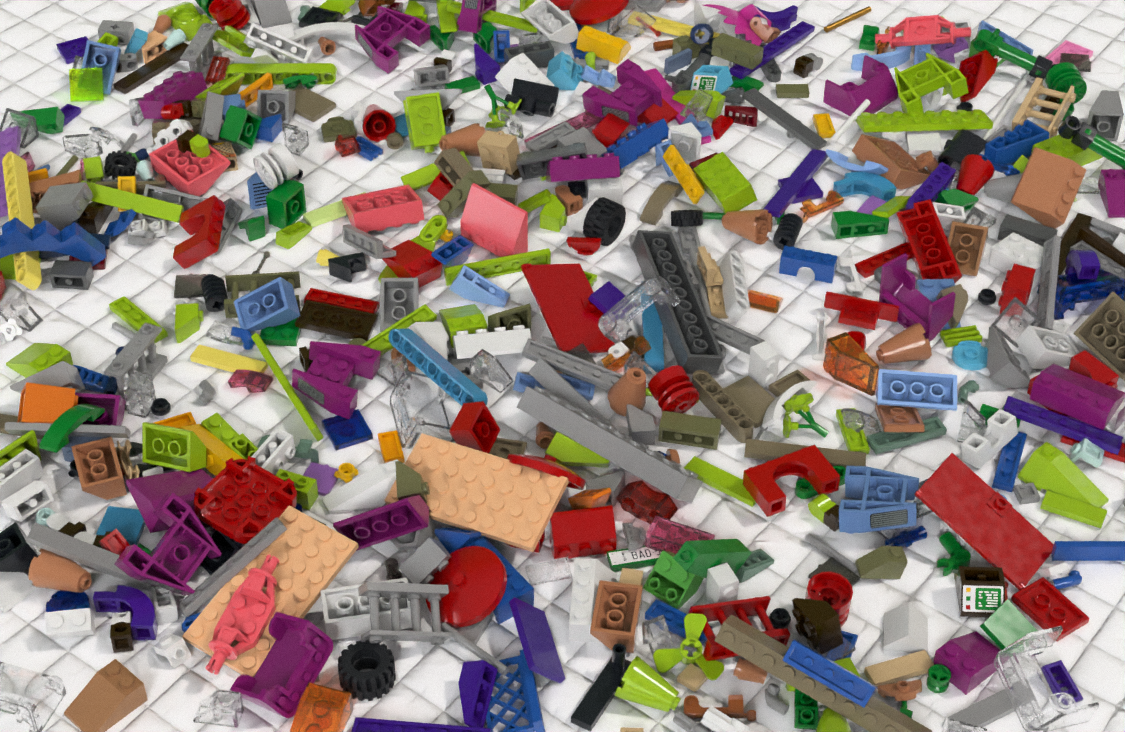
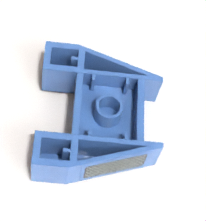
[839,466,919,534]

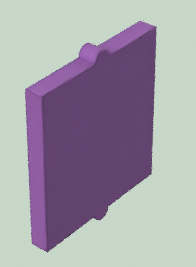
[303,462,339,496]

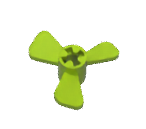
[653,613,724,681]

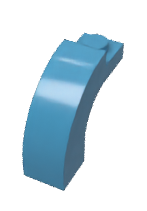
[832,172,897,202]

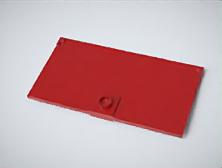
[521,263,618,354]
[914,453,1054,591]

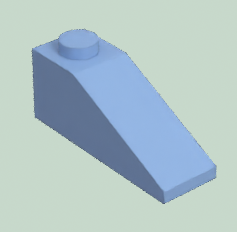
[449,265,510,308]

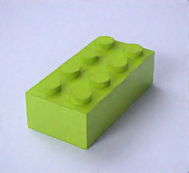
[1031,135,1103,166]
[693,152,758,214]

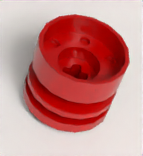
[208,0,251,31]
[648,365,700,414]
[805,572,853,627]

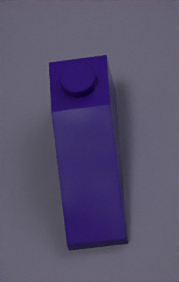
[474,43,500,85]
[458,660,498,728]

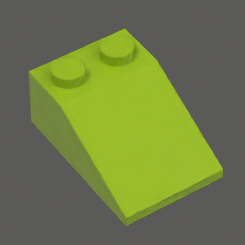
[195,72,245,98]
[439,304,488,348]
[6,343,73,378]

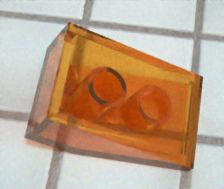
[823,332,879,396]
[290,682,353,732]

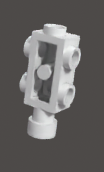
[146,119,193,155]

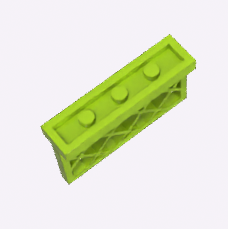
[212,26,256,57]

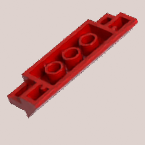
[897,199,962,283]

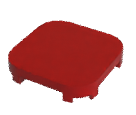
[194,456,297,544]

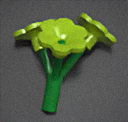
[484,84,522,128]
[783,393,829,438]

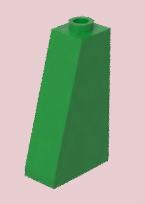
[673,539,752,579]

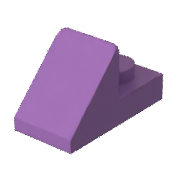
[932,37,969,63]

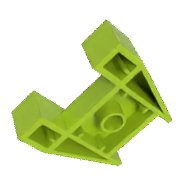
[894,53,968,114]

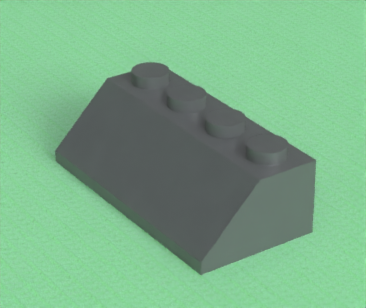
[516,142,588,180]

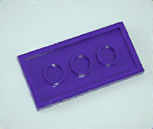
[509,597,566,684]

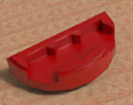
[711,115,734,140]
[566,237,602,255]

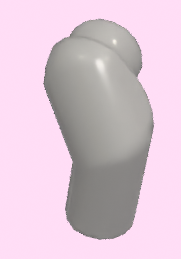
[765,683,789,716]

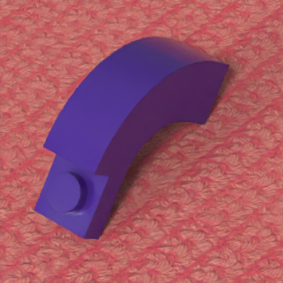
[754,5,798,31]
[1063,250,1101,283]
[93,585,158,640]

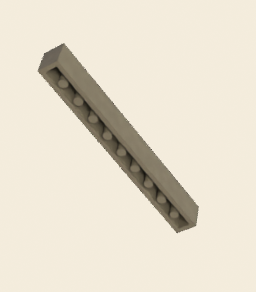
[714,614,933,732]

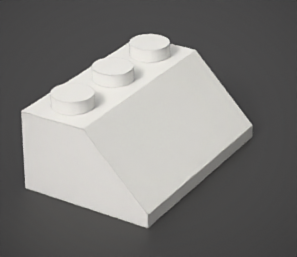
[495,53,554,94]

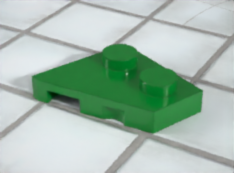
[259,317,301,347]

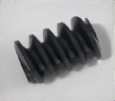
[773,213,803,250]
[201,274,228,312]

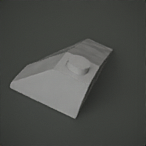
[138,184,207,222]
[987,325,1030,388]

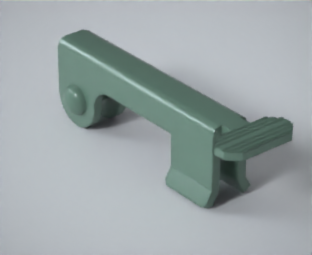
[257,435,319,463]

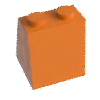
[17,382,78,423]

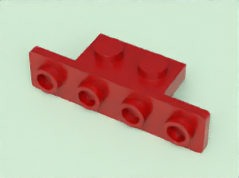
[824,291,899,330]

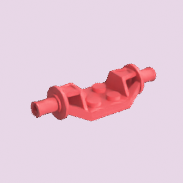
[875,15,971,49]
[205,555,279,675]

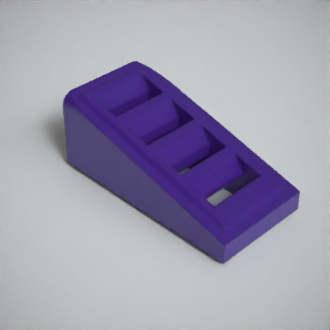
[1037,660,1084,707]

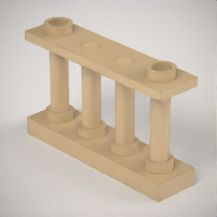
[1012,77,1076,138]

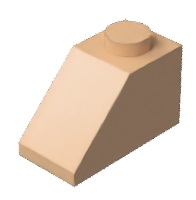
[142,31,168,64]

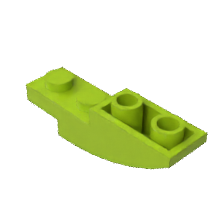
[201,413,258,459]

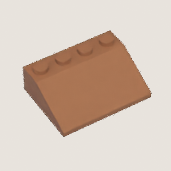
[852,134,931,190]
[1011,147,1087,229]

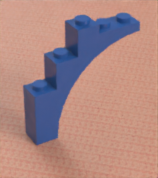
[0,217,106,267]

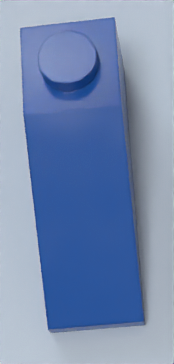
[431,235,474,266]

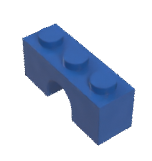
[779,246,838,284]

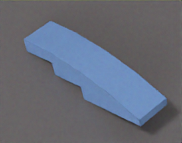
[513,372,595,400]

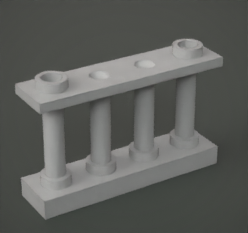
[180,23,222,83]
[104,323,168,410]
[358,581,452,645]

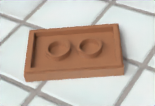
[875,403,925,432]

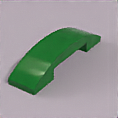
[39,404,105,453]

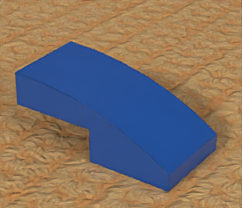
[104,209,136,237]

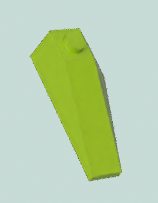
[436,0,460,33]

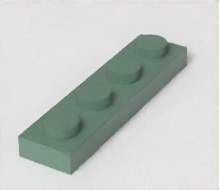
[867,416,947,455]

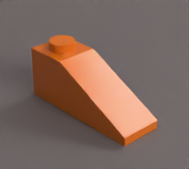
[568,488,612,510]

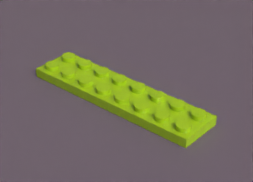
[855,109,993,132]

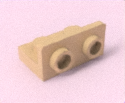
[697,246,724,287]

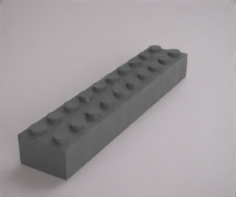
[632,230,724,374]

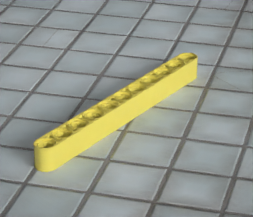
[2,151,42,291]

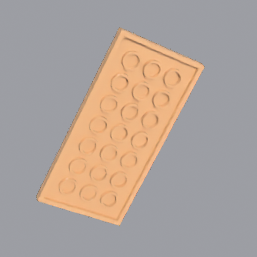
[384,433,569,552]
[182,505,359,678]

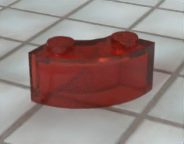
[616,480,678,526]

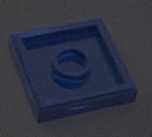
[321,409,373,451]

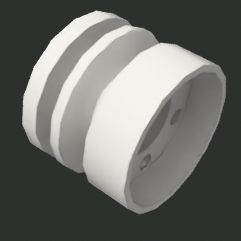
[253,142,299,190]

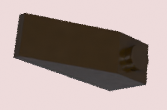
[78,202,114,234]

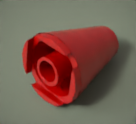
[362,104,396,142]
[956,154,995,196]

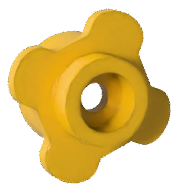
[334,463,358,483]

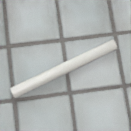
[829,99,870,145]

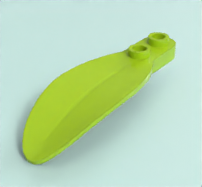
[378,215,448,283]

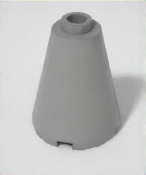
[984,173,1023,203]

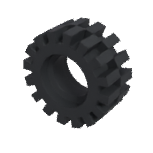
[104,150,137,181]
[671,210,703,227]

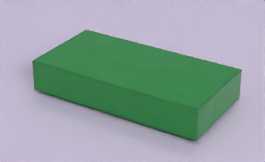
[444,76,480,94]

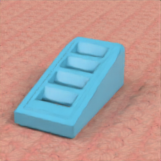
[124,28,148,54]

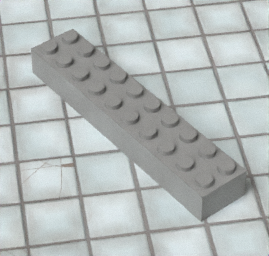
[516,386,703,503]

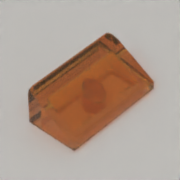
[748,289,784,313]

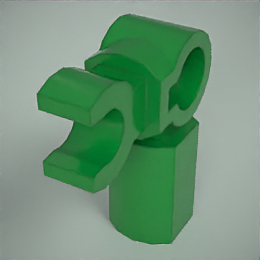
[937,532,971,576]

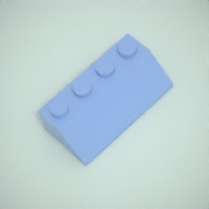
[876,369,957,411]

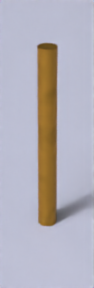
[824,6,871,32]

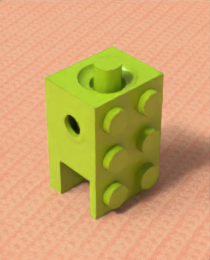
[403,92,446,153]

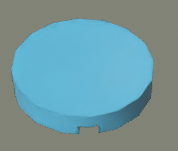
[952,340,988,371]

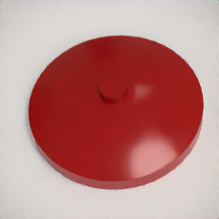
[569,0,629,25]
[507,454,586,490]
[426,546,507,628]

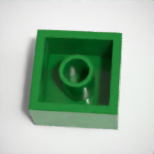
[219,105,262,150]
[266,179,307,229]

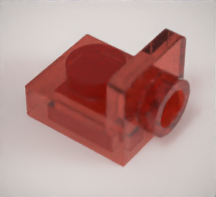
[334,134,361,157]

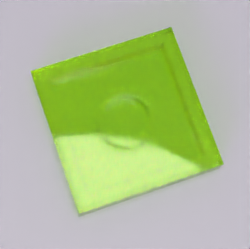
[69,68,104,102]

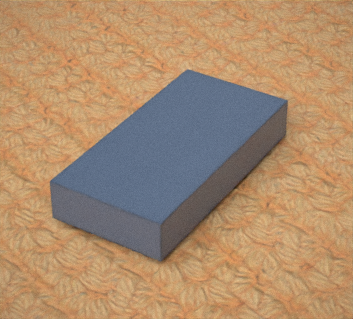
[664,48,692,75]

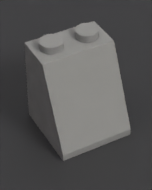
[1087,90,1124,141]
[35,182,93,230]

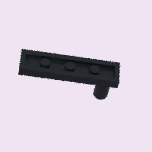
[571,644,631,732]

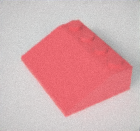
[149,130,231,196]
[460,183,528,257]
[342,184,424,233]

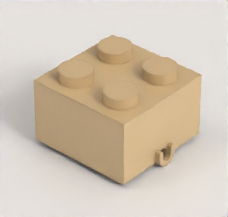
[477,130,520,175]

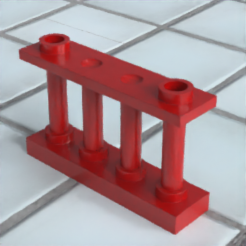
[688,596,791,661]

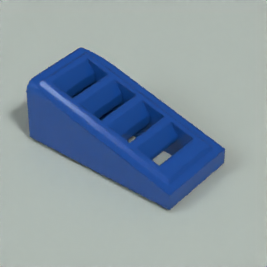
[73,365,109,393]

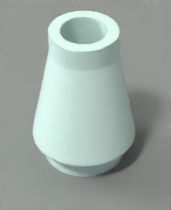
[163,29,186,51]
[136,160,155,181]

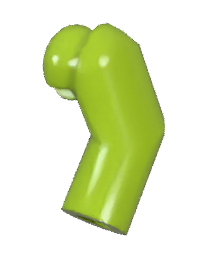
[585,52,596,70]

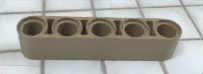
[692,370,754,443]

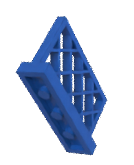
[783,639,878,708]
[486,650,545,732]

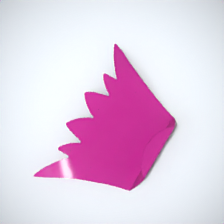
[703,4,772,46]

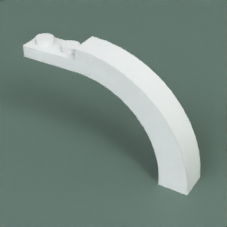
[274,22,365,59]

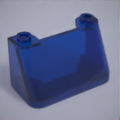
[1037,269,1125,320]

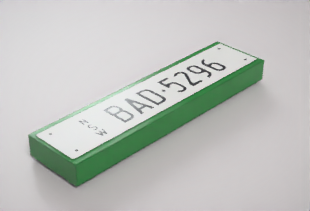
[607,539,689,572]

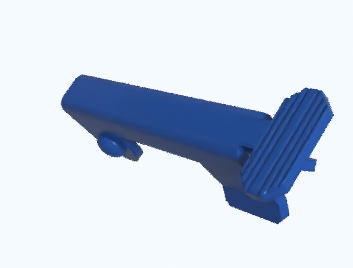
[979,154,1020,176]

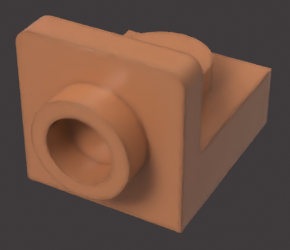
[916,150,939,172]

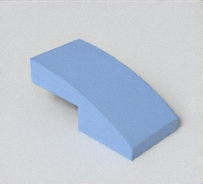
[581,65,616,88]

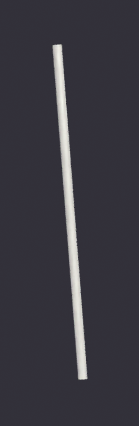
[982,54,1044,140]

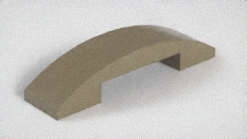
[640,180,683,226]

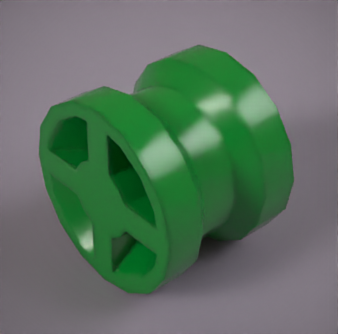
[926,664,951,693]

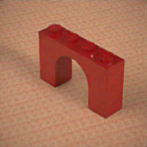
[173,195,226,269]
[1027,350,1119,417]
[743,444,840,517]

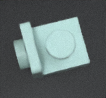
[1070,438,1104,468]

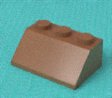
[71,437,127,500]
[590,580,643,653]

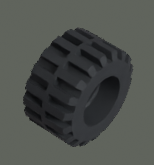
[583,197,626,246]
[338,640,396,701]

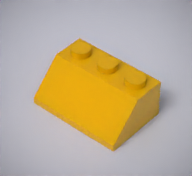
[576,25,632,64]

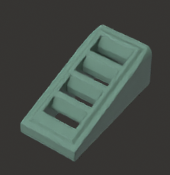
[735,548,775,583]

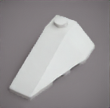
[408,322,449,393]
[322,459,398,514]

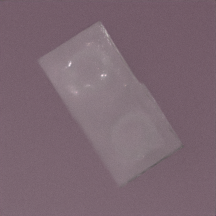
[841,408,882,434]

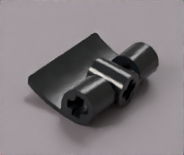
[504,78,559,118]
[938,129,987,166]

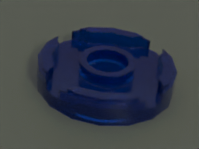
[46,590,91,612]

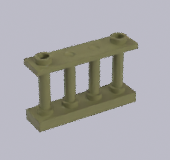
[224,271,301,318]

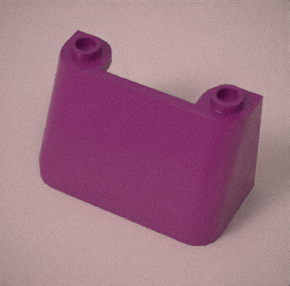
[230,612,333,718]

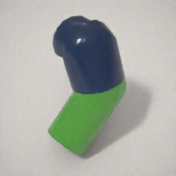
[126,148,150,162]

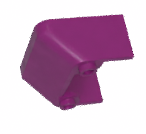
[823,55,898,116]
[879,253,956,342]

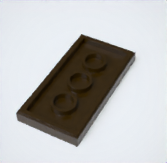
[295,300,378,342]

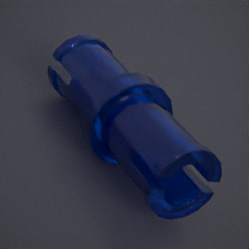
[885,526,928,547]

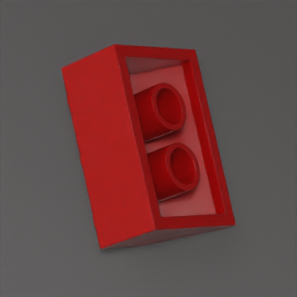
[550,505,617,560]

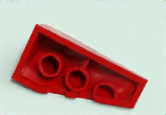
[959,50,998,102]

